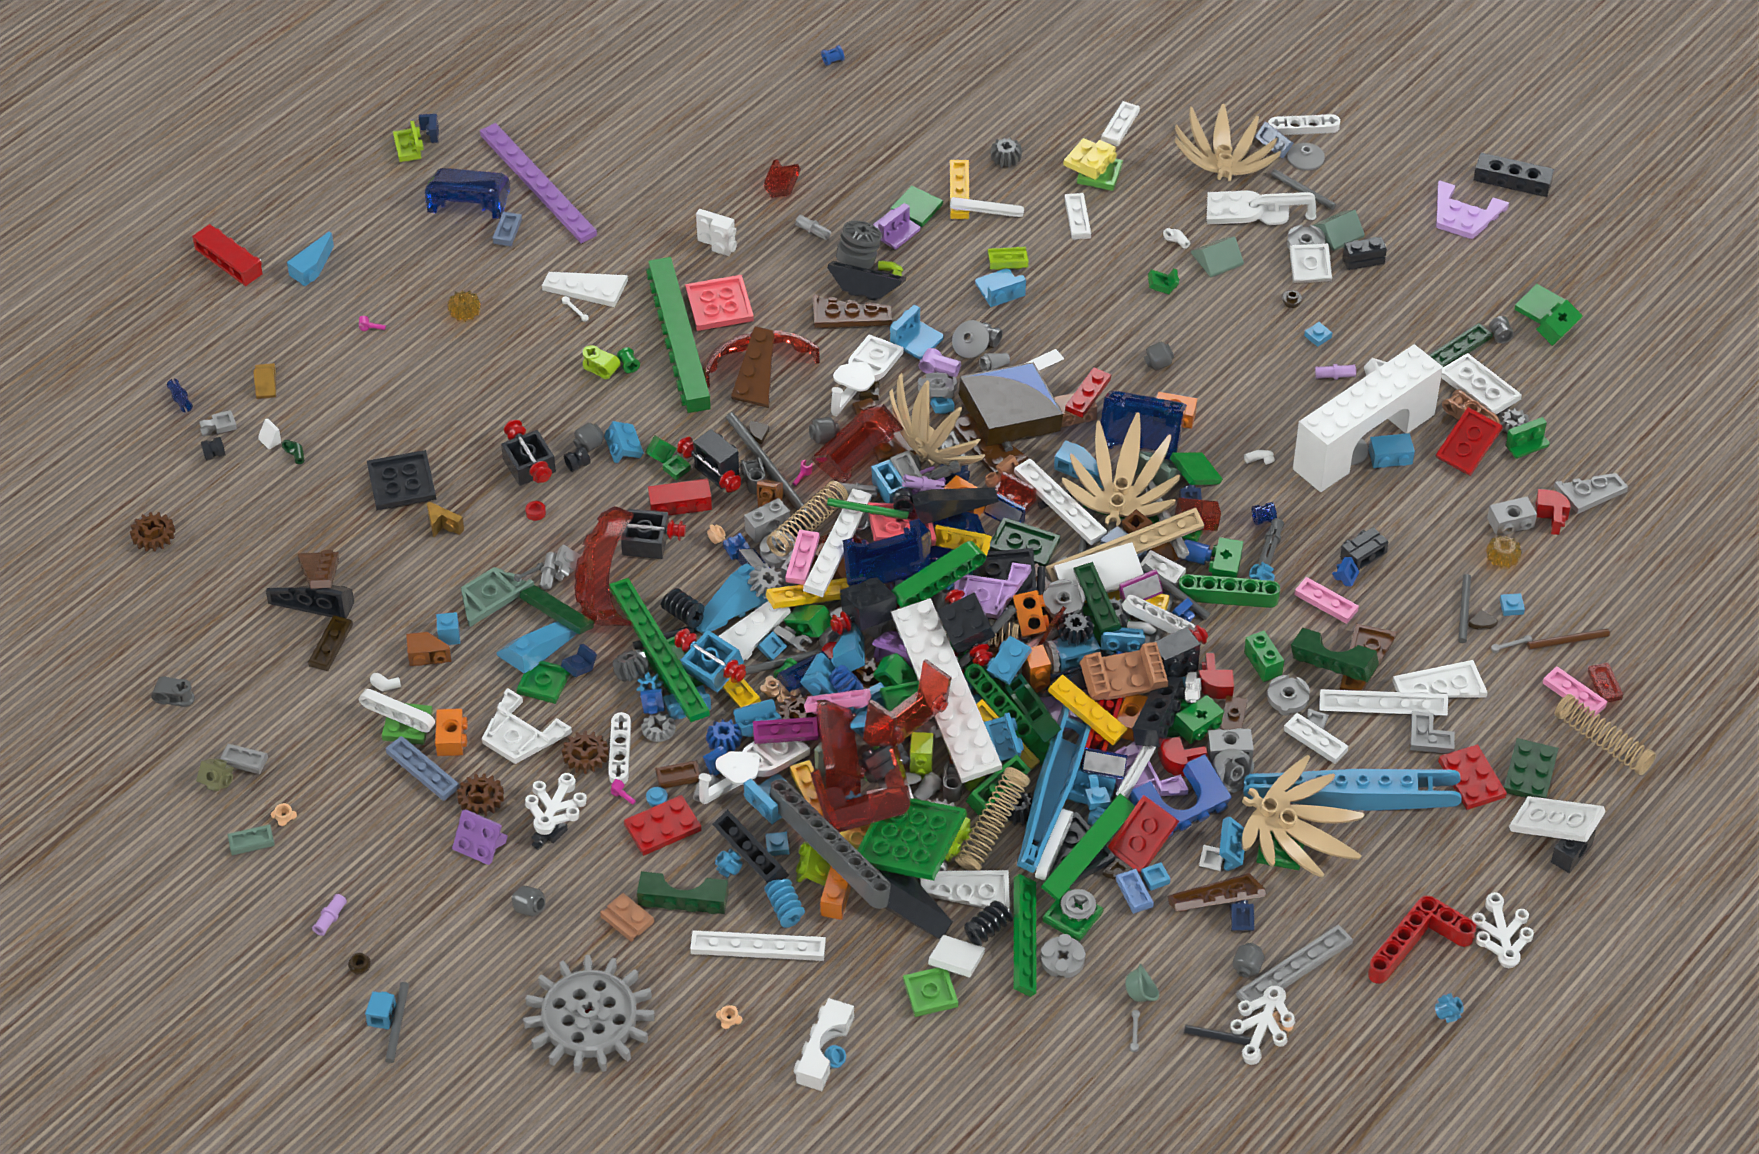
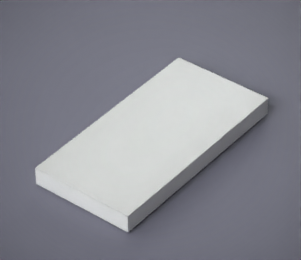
[1441,353,1522,414]
[1054,542,1144,601]
[1509,796,1606,842]

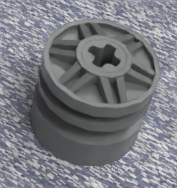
[836,220,882,269]

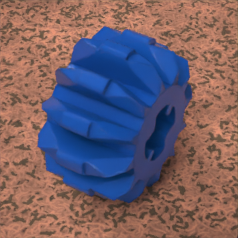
[829,665,863,693]
[706,718,742,753]

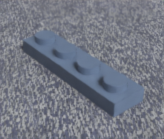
[386,736,460,801]

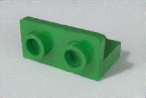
[1505,417,1550,459]

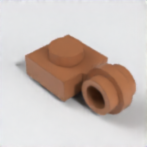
[985,454,1019,488]

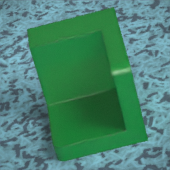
[645,435,677,464]

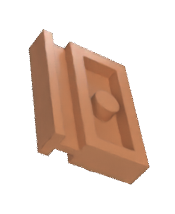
[600,893,654,942]

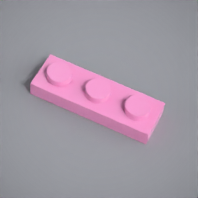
[785,530,820,585]
[1294,577,1359,624]
[1543,667,1607,718]
[804,689,871,714]

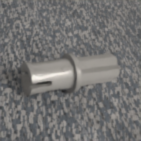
[795,215,831,240]
[837,482,878,498]
[540,552,557,590]

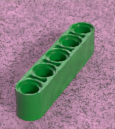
[892,541,986,608]
[1178,574,1280,608]
[965,664,1039,745]

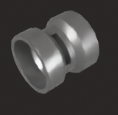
[1489,316,1514,344]
[982,322,1003,348]

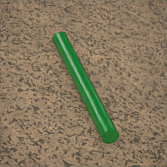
[827,498,909,520]

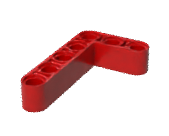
[1368,896,1476,984]

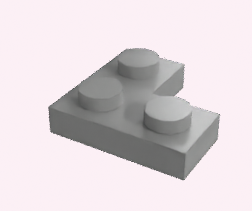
[1410,711,1455,753]

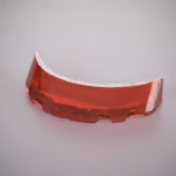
[702,330,820,388]
[574,506,633,626]

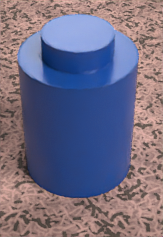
[1181,539,1213,565]

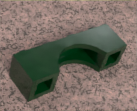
[1291,627,1379,682]
[1004,673,1062,742]
[637,871,729,914]

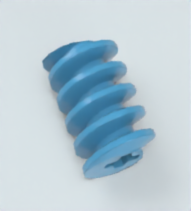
[764,879,805,928]

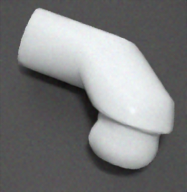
[1163,228,1190,249]
[1244,450,1275,464]
[1127,621,1158,634]
[370,673,401,691]

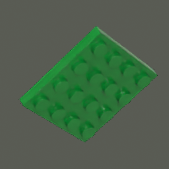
[857,793,967,881]

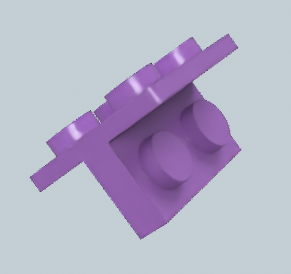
[873,203,920,249]
[872,631,914,670]
[452,810,508,865]

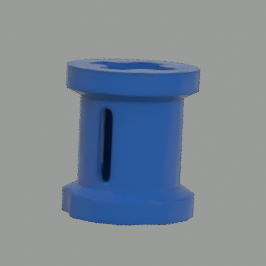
[821,45,845,66]

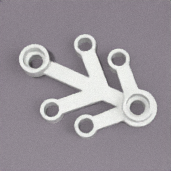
[525,773,587,835]
[1472,893,1534,968]
[1230,986,1295,1065]

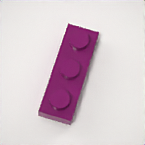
[753,717,818,744]

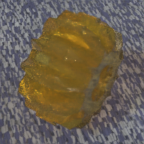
[447,289,481,322]
[1486,535,1522,569]

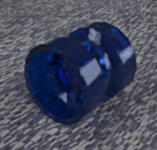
[1251,502,1277,525]

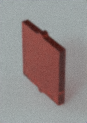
[1037,606,1067,646]

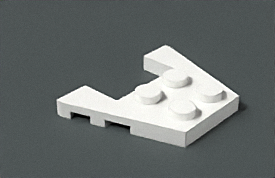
[482,688,572,764]

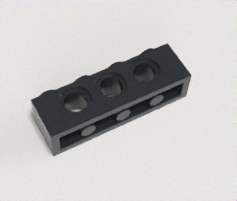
[1473,152,1554,197]
[1132,677,1186,747]
[712,810,789,884]

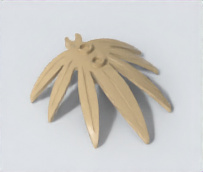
[1175,104,1281,181]
[889,373,985,467]
[1062,412,1180,528]
[1242,755,1365,877]

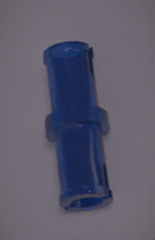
[167,378,193,413]

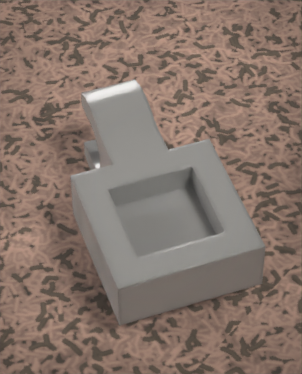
[199,410,237,436]
[554,544,580,581]
[773,625,812,653]

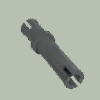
[1258,518,1284,566]

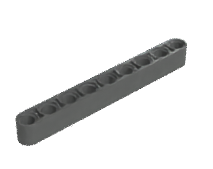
[769,779,891,908]

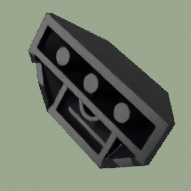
[827,261,906,300]

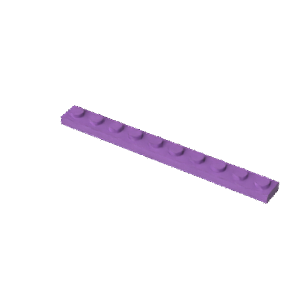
[480,123,597,243]

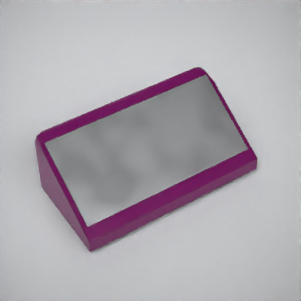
[1119,569,1163,602]

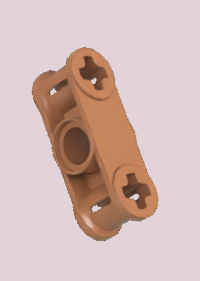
[1442,390,1500,424]

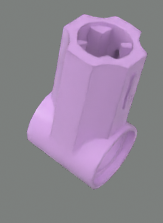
[919,348,961,377]

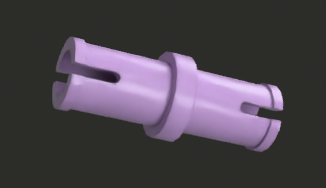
[1315,364,1356,380]
[902,474,945,491]
[312,894,347,936]

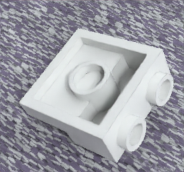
[696,209,737,256]

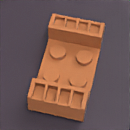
[1080,642,1168,701]

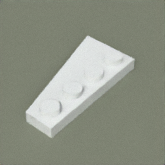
[542,272,628,307]
[718,601,791,661]
[1392,660,1487,698]
[921,870,1010,910]

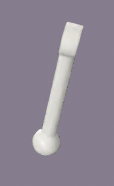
[562,296,589,322]

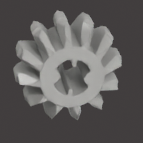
[748,563,784,599]

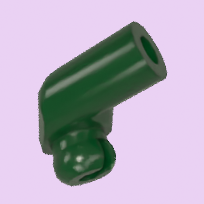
[282,439,305,464]

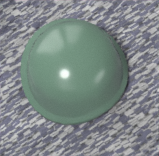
[1125,964,1159,1002]

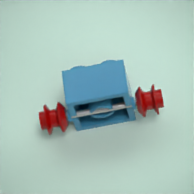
[675,629,746,693]

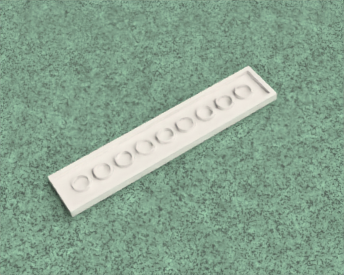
[891,598,1002,783]

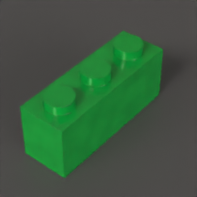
[966,754,1031,816]

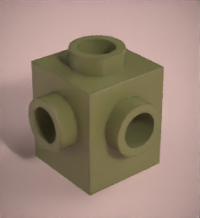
[196,758,234,791]

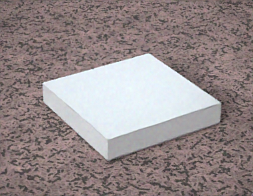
[1289,244,1332,283]
[928,935,985,977]

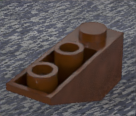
[1121,509,1180,562]

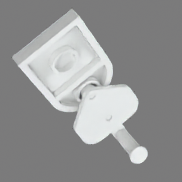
[1207,191,1316,225]
[831,334,904,416]
[699,741,810,804]

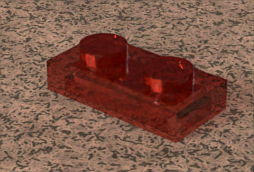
[1587,662,1624,703]

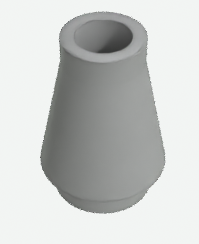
[979,353,1010,372]
[913,772,943,801]

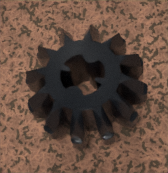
[1058,611,1094,647]
[1000,789,1033,826]

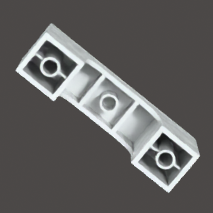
[1293,344,1443,492]

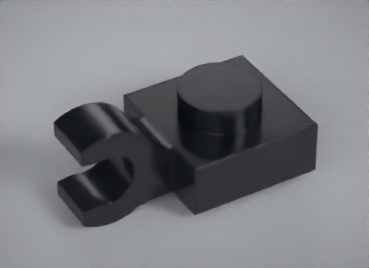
[531,822,568,850]

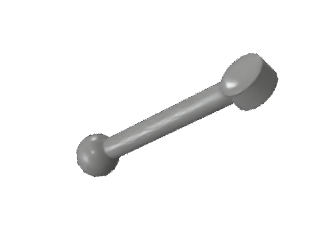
[1491,635,1532,653]
[1130,1010,1140,1052]

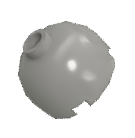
[1212,749,1254,793]

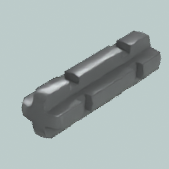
[922,460,961,480]

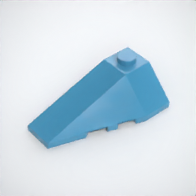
[694,564,768,634]
[496,621,577,673]

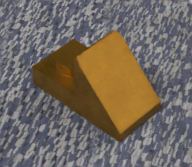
[253,363,276,399]
[427,502,464,537]

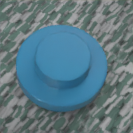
[646,787,668,807]
[824,1045,846,1068]

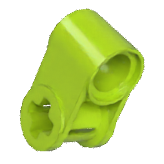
[583,345,621,379]

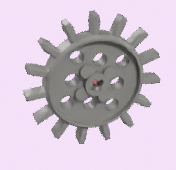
[523,955,655,1073]

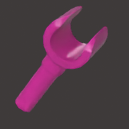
[359,316,386,331]
[792,460,813,486]
[610,779,636,805]

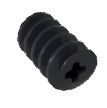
[660,588,705,628]
[964,900,1014,946]

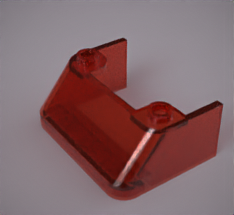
[811,404,904,483]
[863,659,952,747]
[816,699,864,803]
[810,745,911,833]

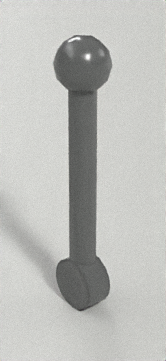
[514,563,544,582]

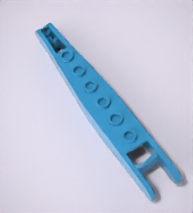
[1017,704,1091,873]
[1243,769,1462,811]

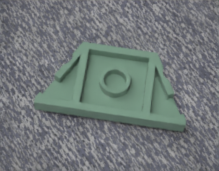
[461,567,534,627]

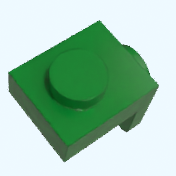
[1148,268,1179,295]

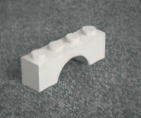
[794,998,854,1091]

